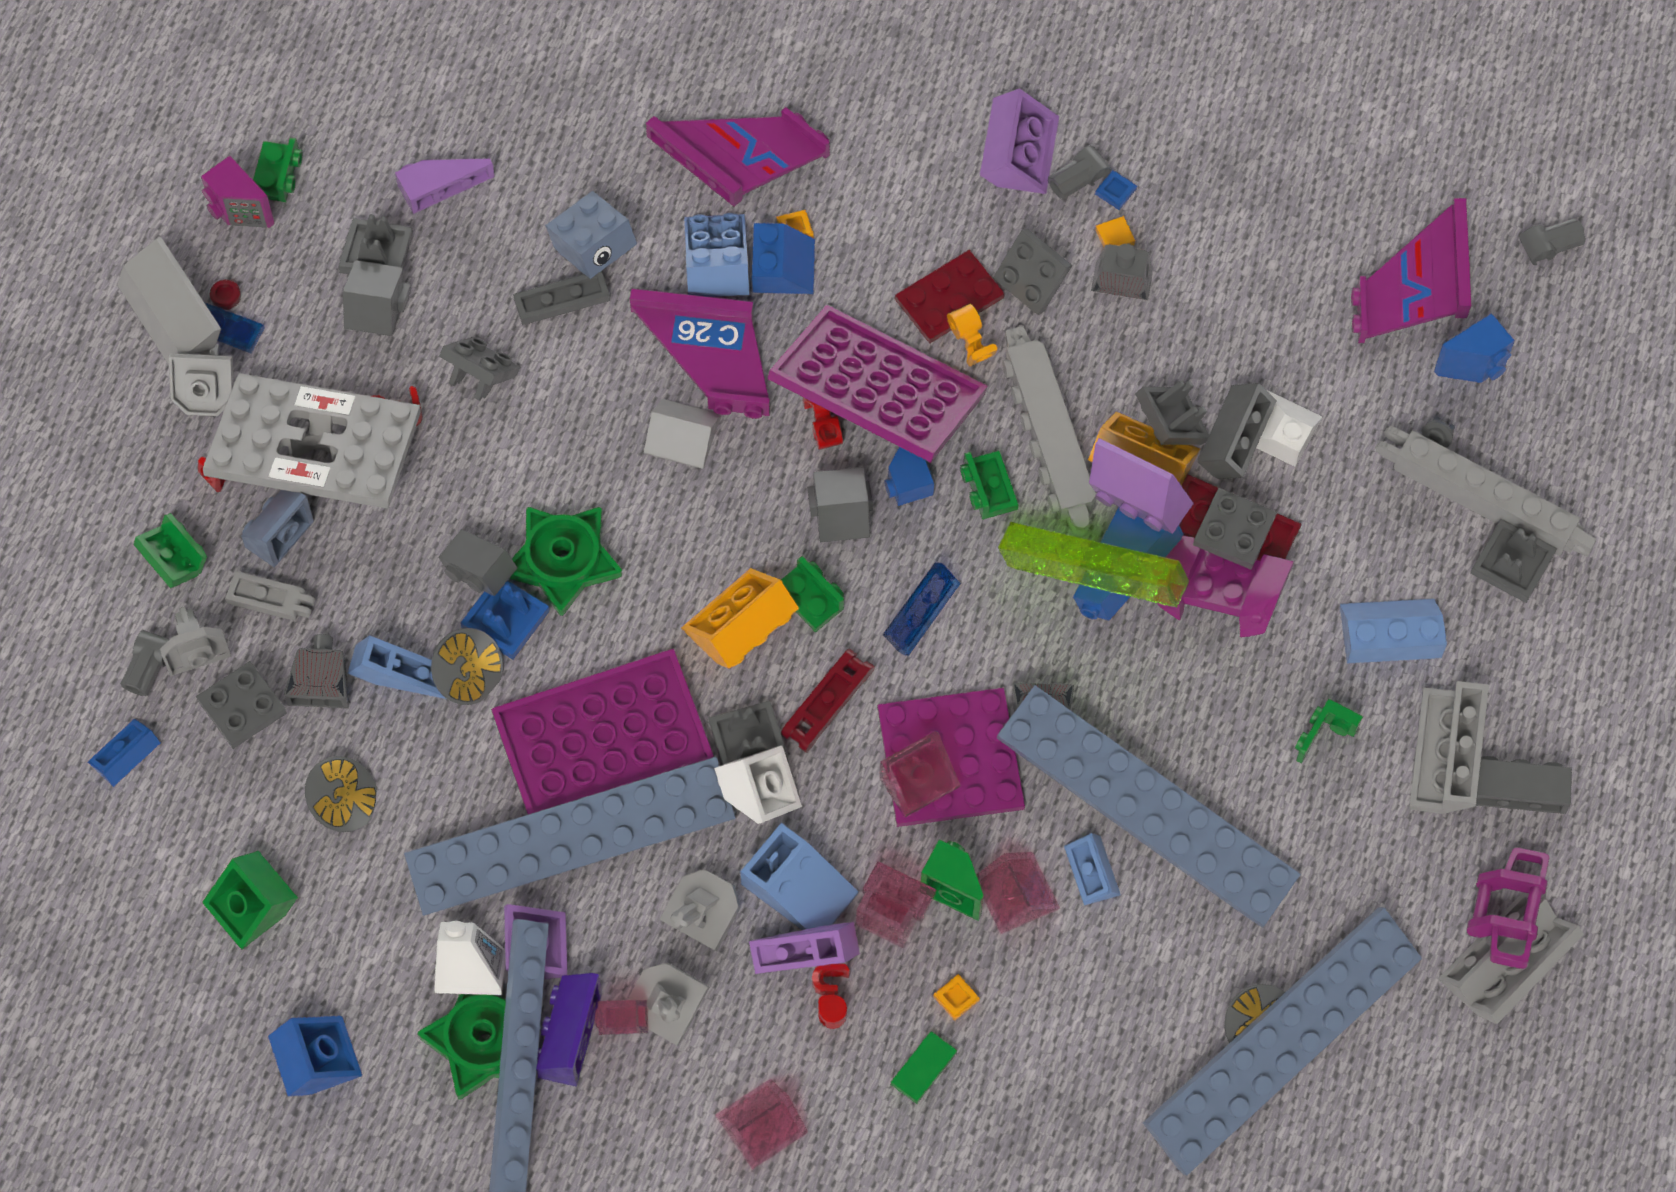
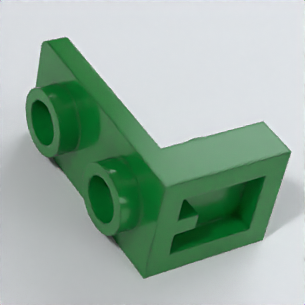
[1294,699,1363,764]

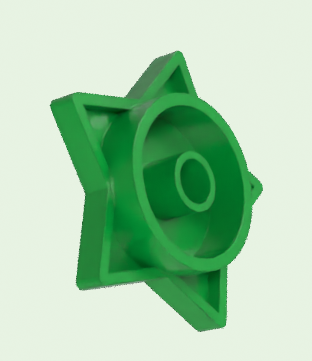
[509,507,622,616]
[418,994,506,1100]

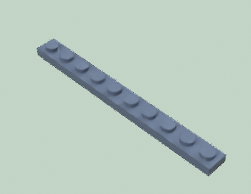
[489,919,549,1192]

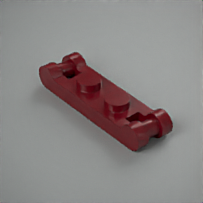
[781,648,875,753]

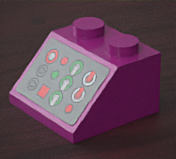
[201,156,275,228]

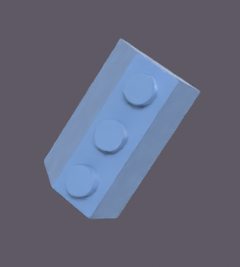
[1340,599,1447,663]

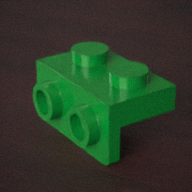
[960,451,1019,520]
[133,513,207,589]

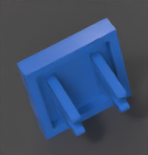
[460,581,550,660]

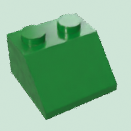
[920,839,984,921]
[202,851,298,950]

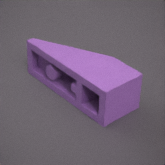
[395,159,495,214]
[749,922,860,974]

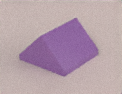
[504,904,567,980]

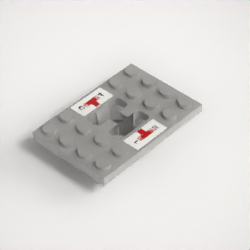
[203,373,420,509]

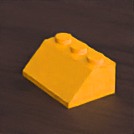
[1088,411,1200,485]
[681,568,799,669]

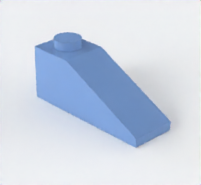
[347,635,447,699]

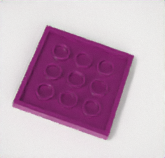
[877,688,1025,827]

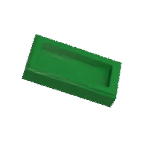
[890,1031,957,1104]

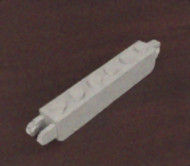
[1002,326,1096,539]
[1375,426,1596,557]

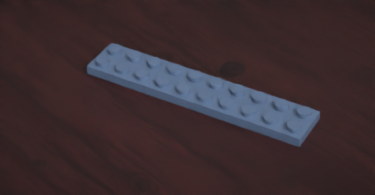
[997,685,1301,928]
[404,757,736,916]
[1143,907,1422,1175]

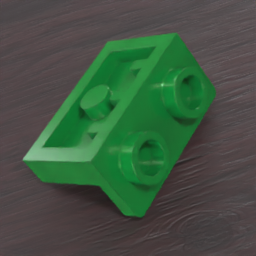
[253,137,303,202]
[781,556,844,633]

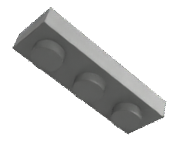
[513,271,610,326]

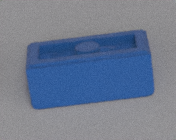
[88,719,161,787]

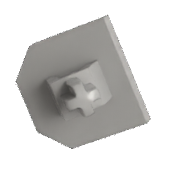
[168,344,233,416]
[160,607,232,676]
[659,869,741,951]
[628,963,710,1046]

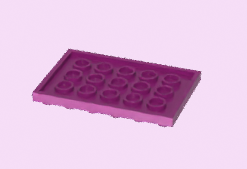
[767,305,987,463]
[491,648,714,815]

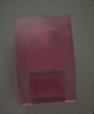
[595,1000,648,1035]

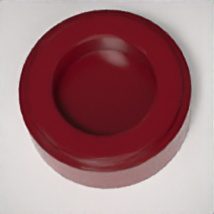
[210,279,241,310]

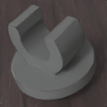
[1422,417,1455,448]

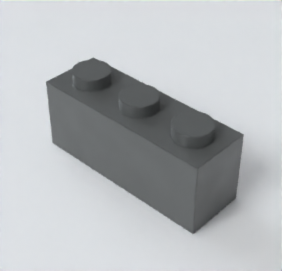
[1198,383,1277,479]
[1476,756,1572,814]

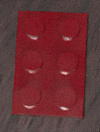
[895,250,1005,344]

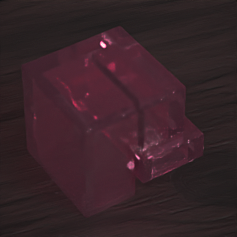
[856,861,936,948]

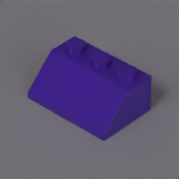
[536,973,602,1087]

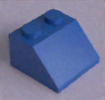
[752,223,815,294]
[1434,313,1515,383]
[268,1016,362,1096]

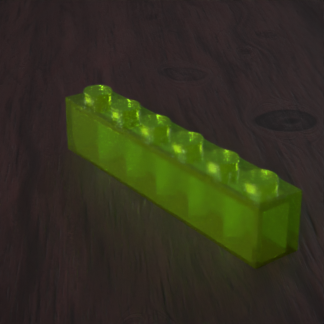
[998,522,1189,608]

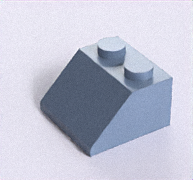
[241,490,314,568]

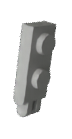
[225,571,315,620]

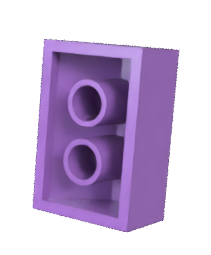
[980,88,1059,194]
[1089,438,1193,534]

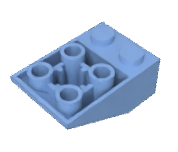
[684,213,749,297]
[740,823,859,930]

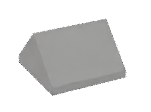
[644,399,722,469]

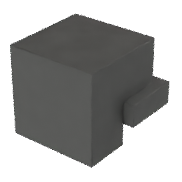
[343,260,411,336]
[807,467,873,543]

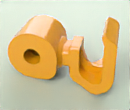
[947,304,998,367]

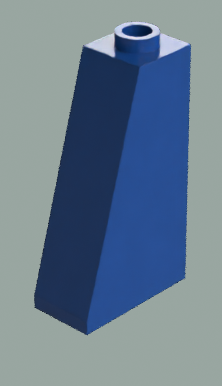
[1073,507,1183,621]

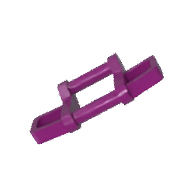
[1466,848,1549,969]

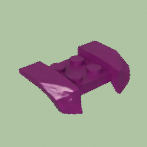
[1155,536,1294,637]

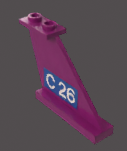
[630,289,770,419]

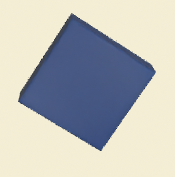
[1095,170,1137,210]

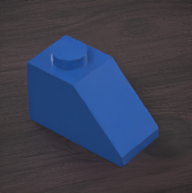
[884,447,934,506]

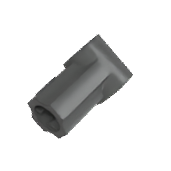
[1048,145,1112,200]
[1519,218,1586,265]
[120,630,170,696]

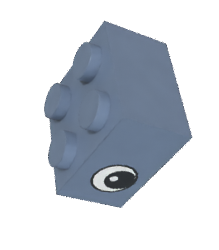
[545,191,637,279]

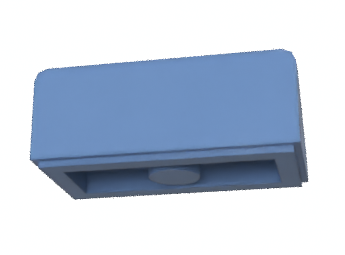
[1064,833,1121,905]

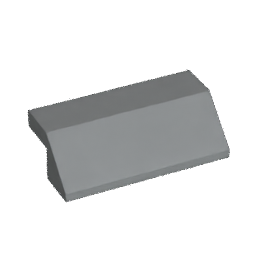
[117,238,221,365]
[1409,681,1489,814]
[1438,892,1584,1024]

